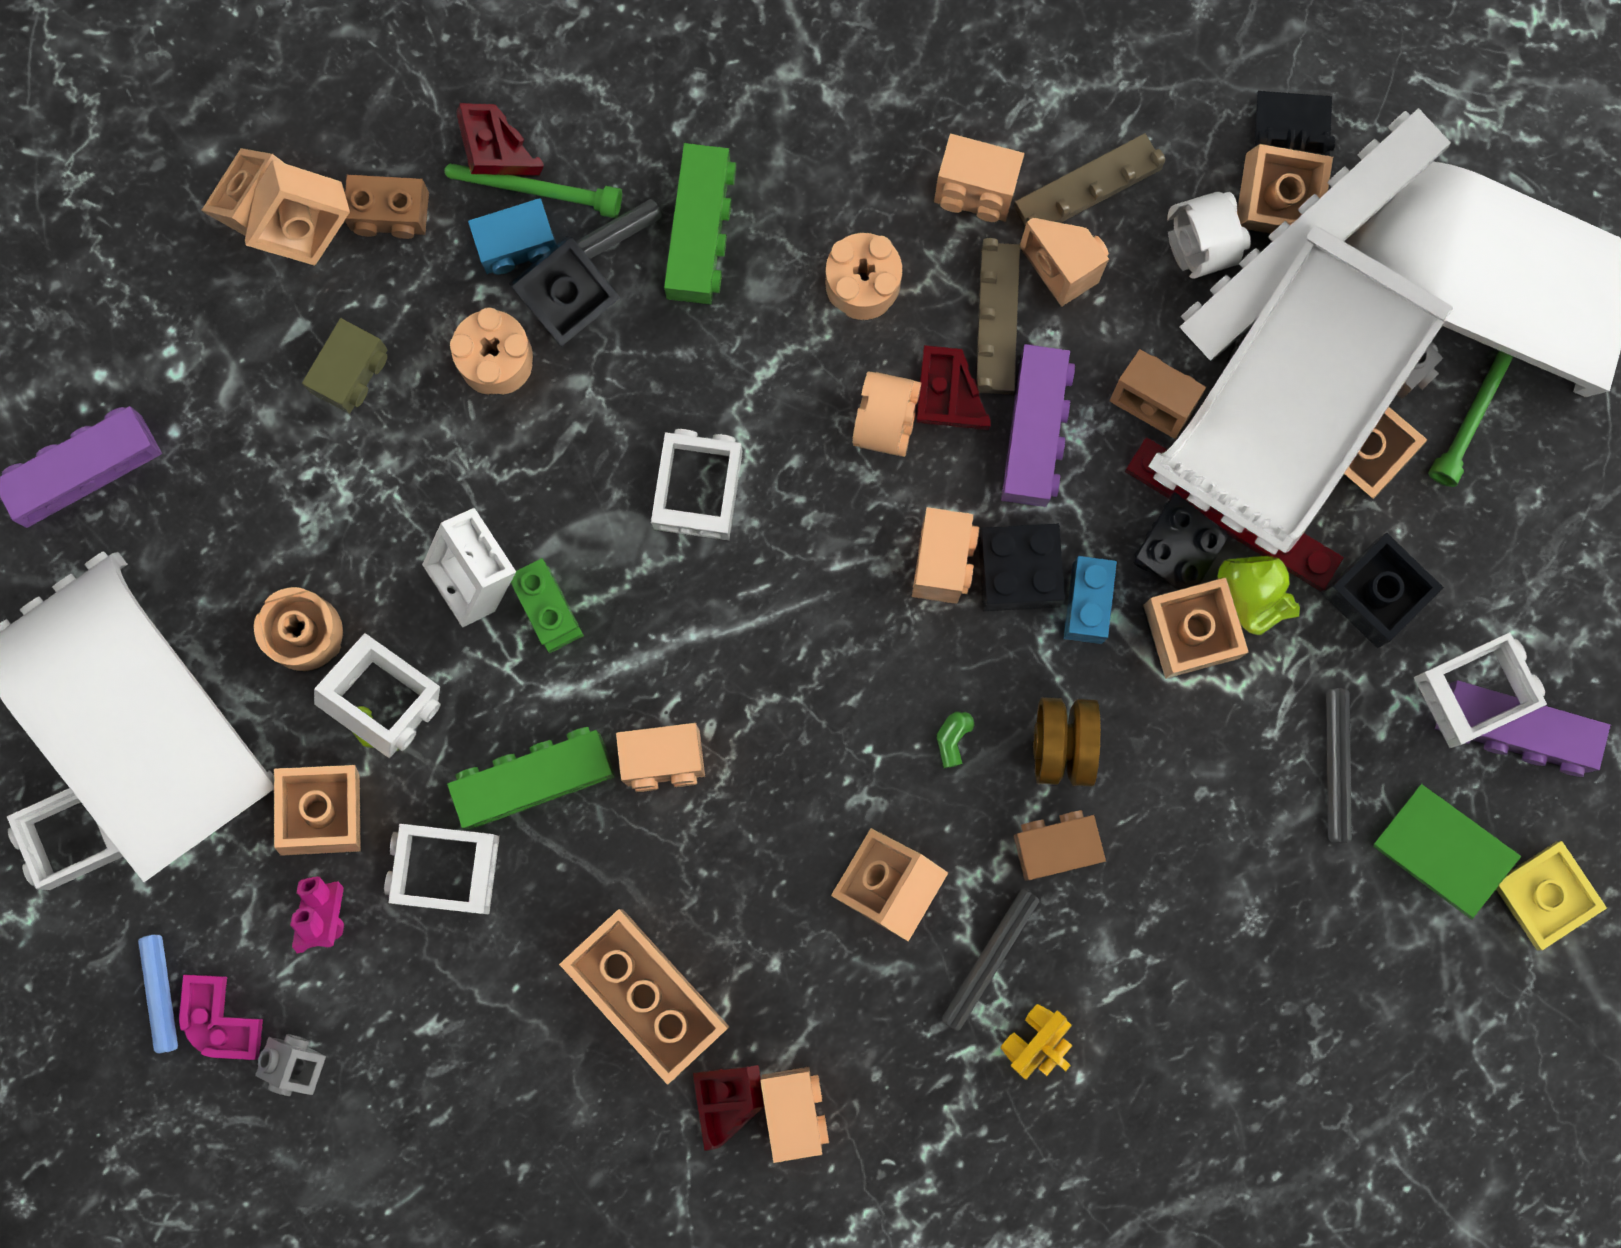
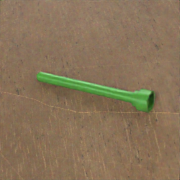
[444,164,622,218]
[1428,350,1513,487]

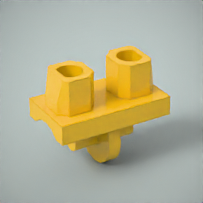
[1000,1004,1072,1080]

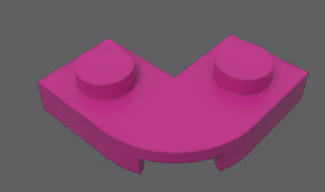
[179,975,263,1060]

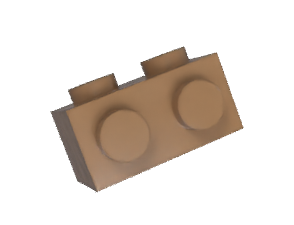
[345,175,429,239]
[1109,349,1206,439]
[1013,810,1106,881]

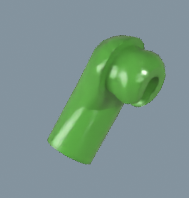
[937,712,974,769]

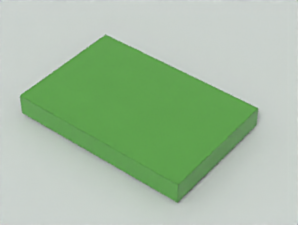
[1373,784,1521,920]

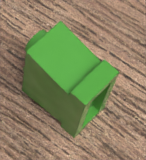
[511,558,584,653]

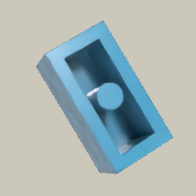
[468,198,556,275]
[1064,556,1117,644]

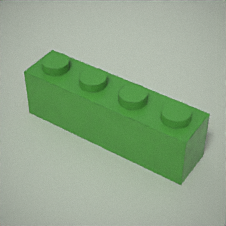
[664,143,736,305]
[447,727,615,830]

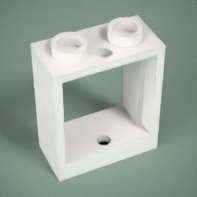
[651,429,743,540]
[422,508,516,627]
[314,633,441,758]
[1414,633,1547,748]
[7,788,123,890]
[384,824,500,914]

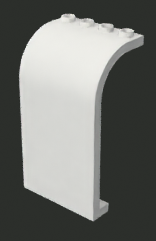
[1344,161,1621,397]
[1148,224,1453,555]
[0,551,274,882]

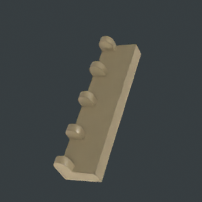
[1014,133,1165,226]
[976,238,1020,395]

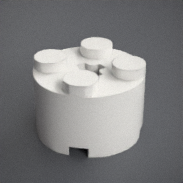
[1167,192,1251,279]

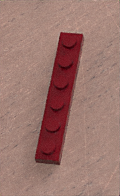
[1124,437,1344,592]

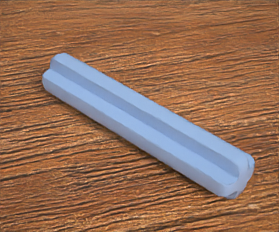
[138,934,178,1053]

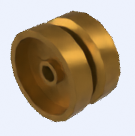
[1033,697,1101,786]

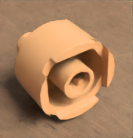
[825,233,902,320]
[450,308,533,395]
[852,371,922,457]
[254,587,343,671]

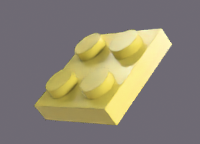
[1496,841,1607,950]

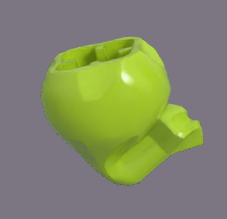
[1217,556,1300,635]

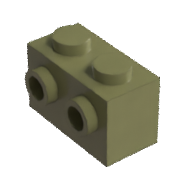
[302,318,388,414]

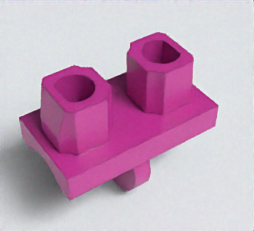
[290,876,344,954]

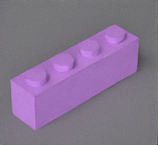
[1001,344,1075,507]
[0,406,162,528]
[1435,680,1610,777]

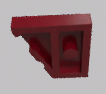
[456,103,544,175]
[916,345,991,430]
[693,1065,764,1151]

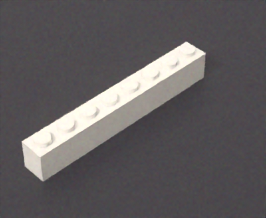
[1180,108,1451,362]

